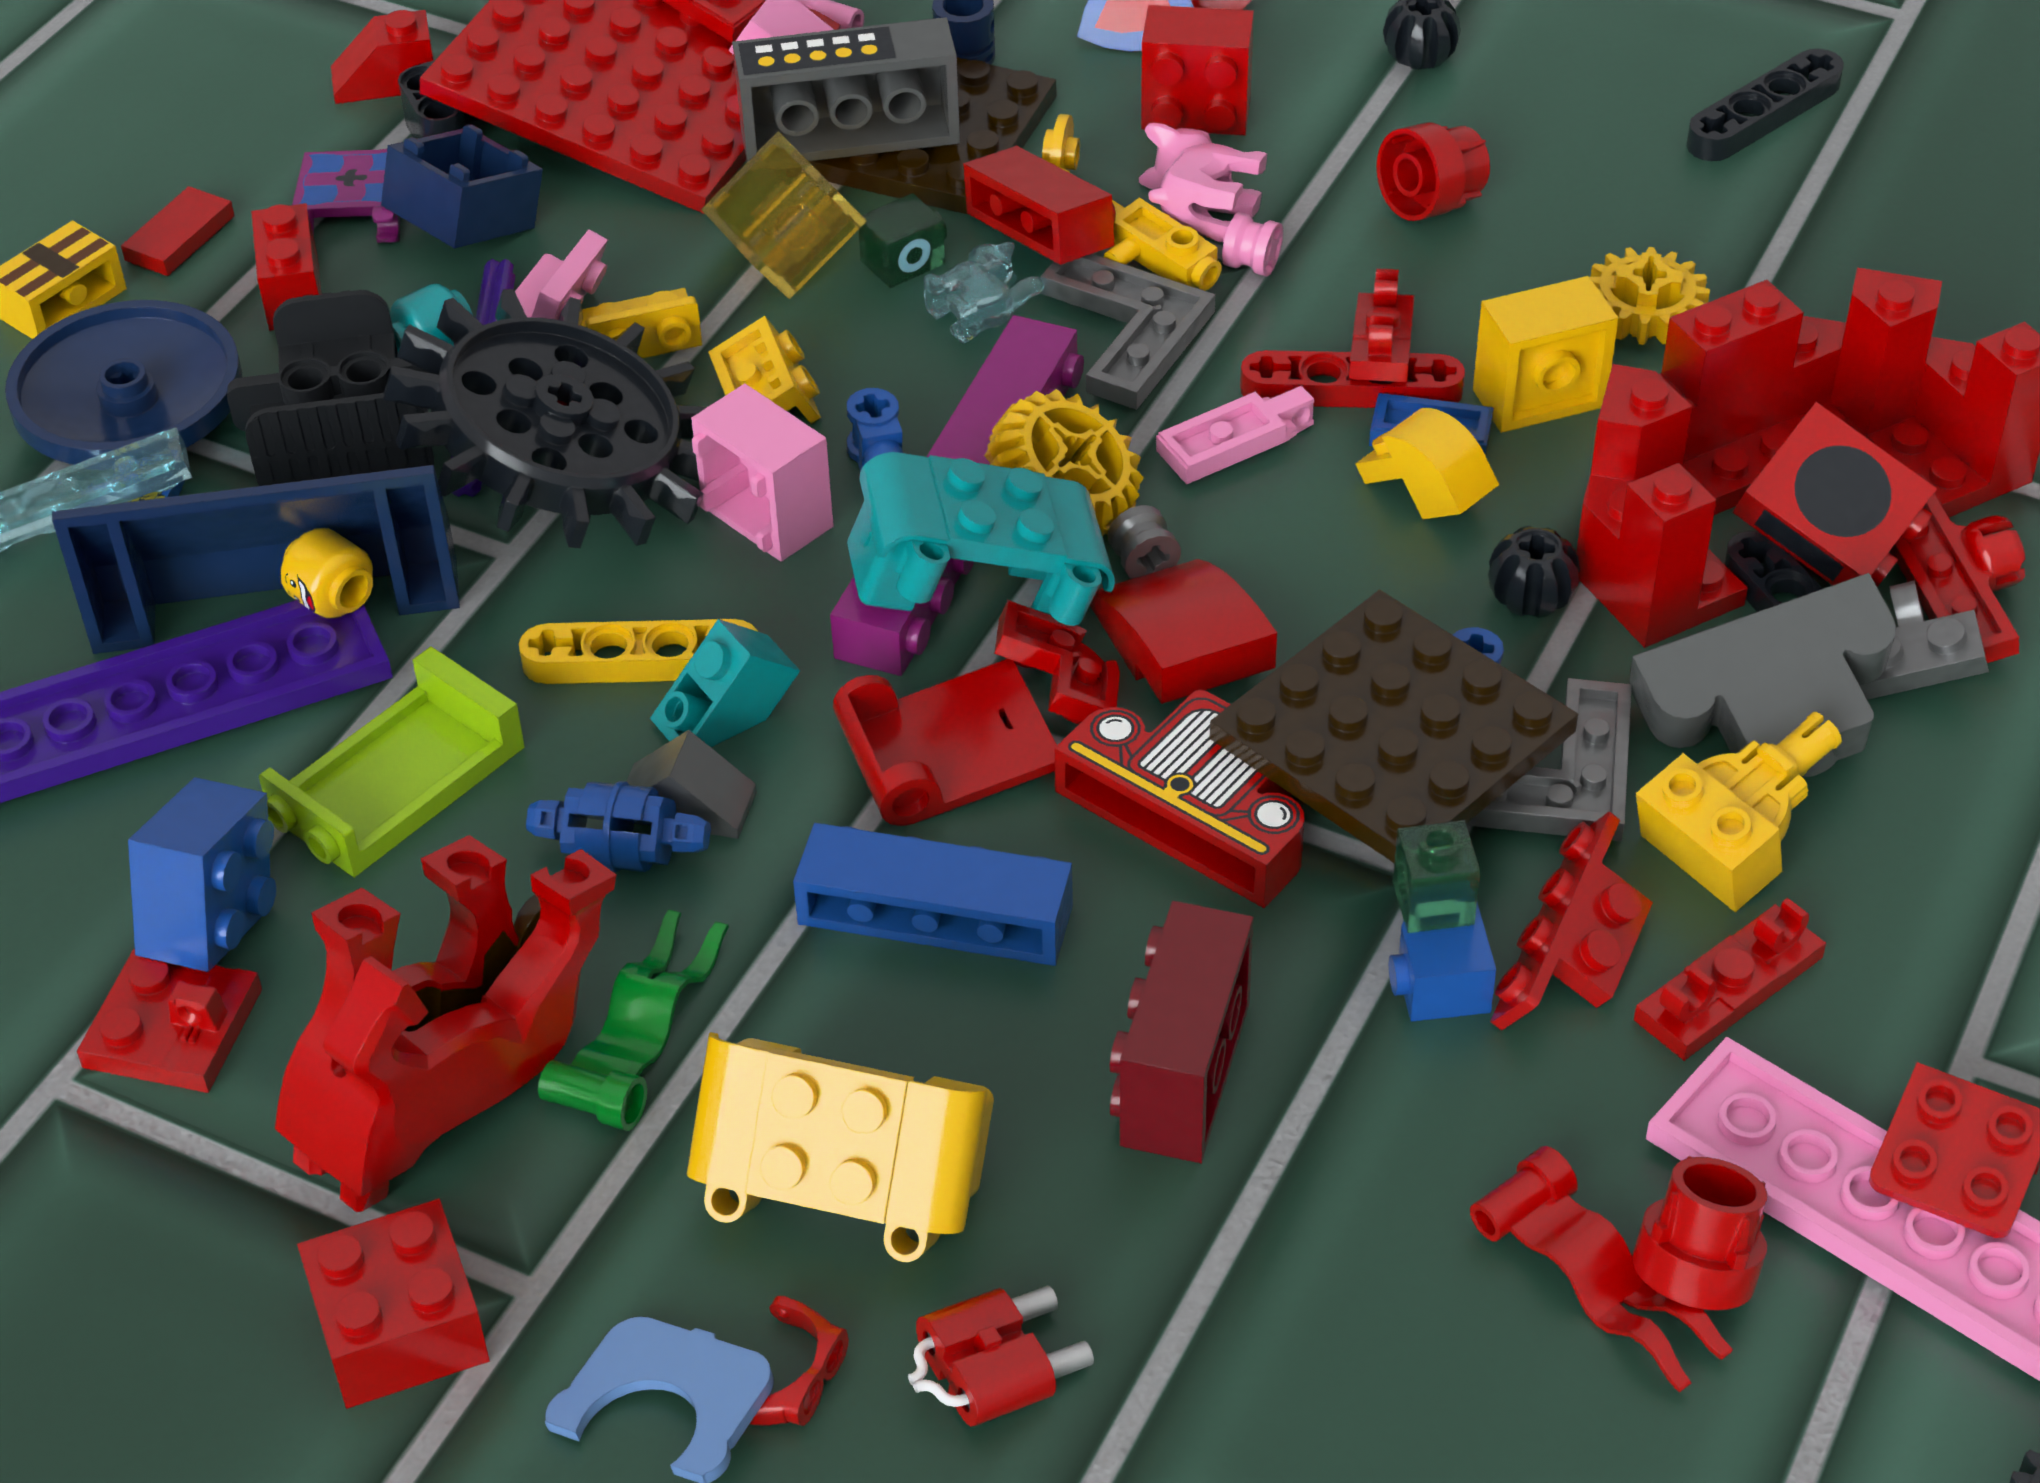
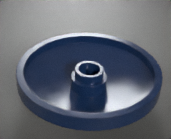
[5,300,242,468]

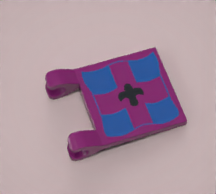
[292,149,400,243]

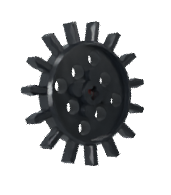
[384,289,707,548]

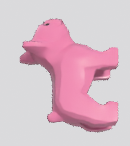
[1139,123,1268,242]

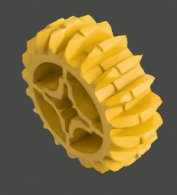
[984,389,1144,537]

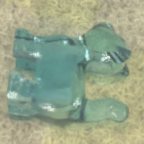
[923,242,1044,344]

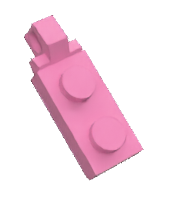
[1156,386,1314,485]

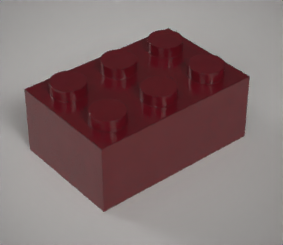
[1110,900,1253,1164]

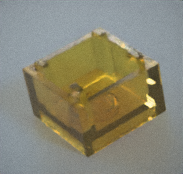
[701,131,867,299]

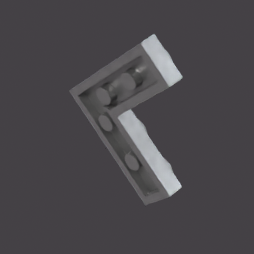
[1041,254,1215,410]
[1465,678,1632,841]

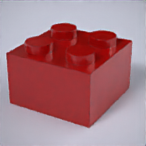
[1141,5,1254,136]
[297,1198,490,1409]

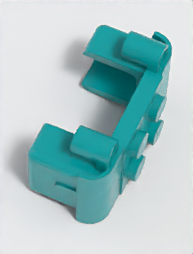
[847,452,1115,626]

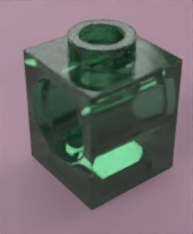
[1393,820,1480,933]

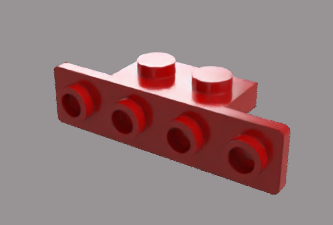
[1490,811,1653,1030]

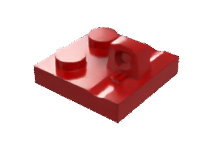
[77,949,262,1093]

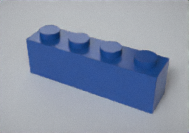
[793,823,1073,966]

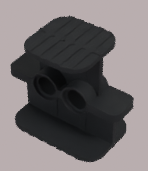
[227,290,434,486]

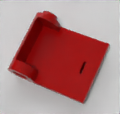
[833,659,1057,826]

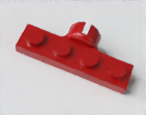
[1890,473,2026,663]

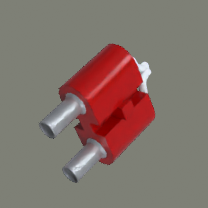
[908,1285,1094,1427]

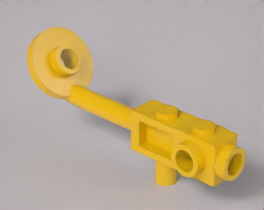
[1042,114,1222,291]

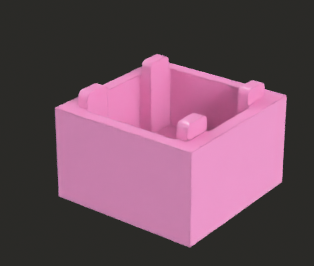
[691,383,834,562]

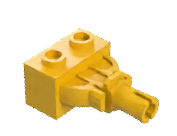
[1636,712,1842,912]

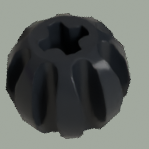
[1383,0,1461,70]
[1488,526,1580,618]

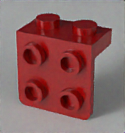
[1869,1062,2040,1238]

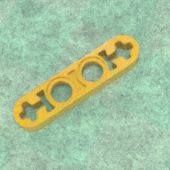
[518,619,758,684]

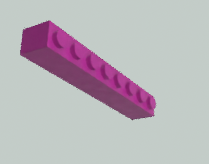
[830,315,1084,677]

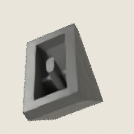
[626,730,757,839]

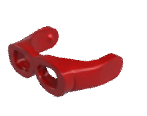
[750,1296,849,1426]

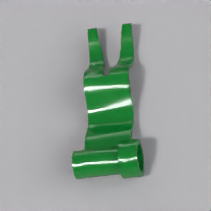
[538,909,729,1131]

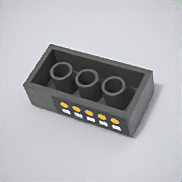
[732,17,960,168]

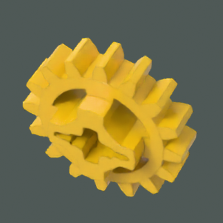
[1590,247,1710,345]

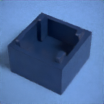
[381,124,543,249]

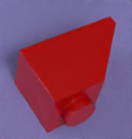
[331,10,434,104]

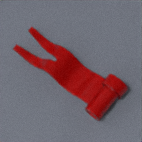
[1470,1146,1733,1392]

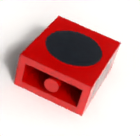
[1732,402,1937,587]

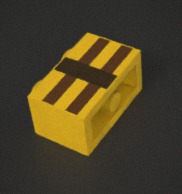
[0,220,127,339]

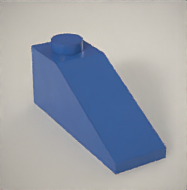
[1388,832,1496,1022]

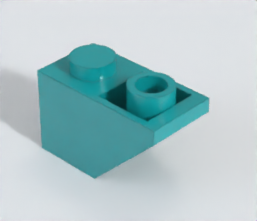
[650,619,800,747]

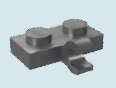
[1859,581,1989,700]

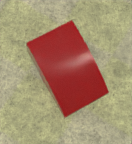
[1090,559,1277,704]

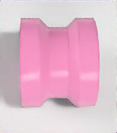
[1222,212,1283,277]

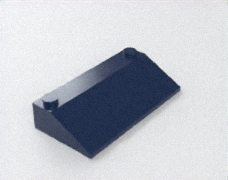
[52,465,460,654]

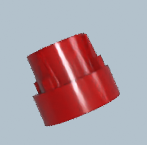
[1376,122,1490,221]
[1632,1156,1768,1310]

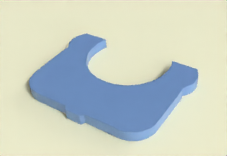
[545,1317,774,1483]

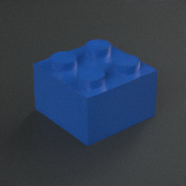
[128,777,276,972]

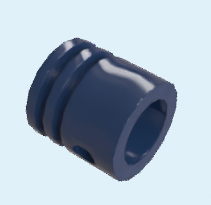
[932,0,995,65]

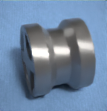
[1108,505,1181,579]

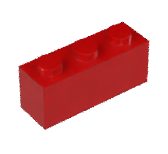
[963,146,1116,265]

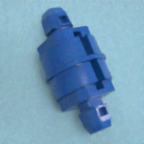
[526,781,711,872]

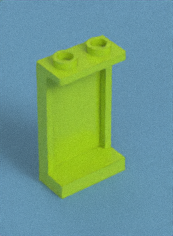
[259,646,525,878]

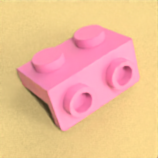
[496,229,608,321]

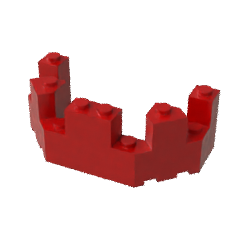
[1576,267,2040,648]

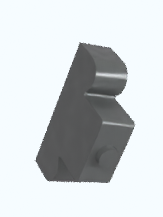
[1629,573,1896,777]

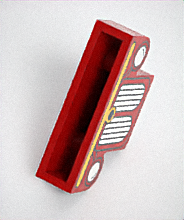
[1054,690,1304,908]

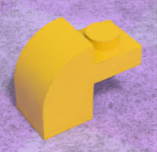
[1355,408,1499,520]

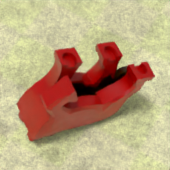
[275,835,617,1212]

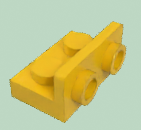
[581,288,703,358]
[708,316,821,424]

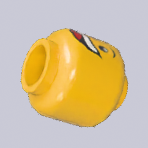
[281,528,373,618]

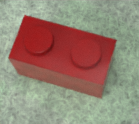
[251,203,322,331]

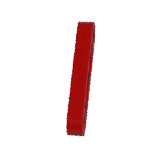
[1240,350,1465,408]

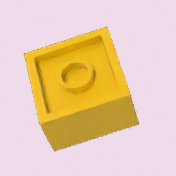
[1473,276,1618,433]

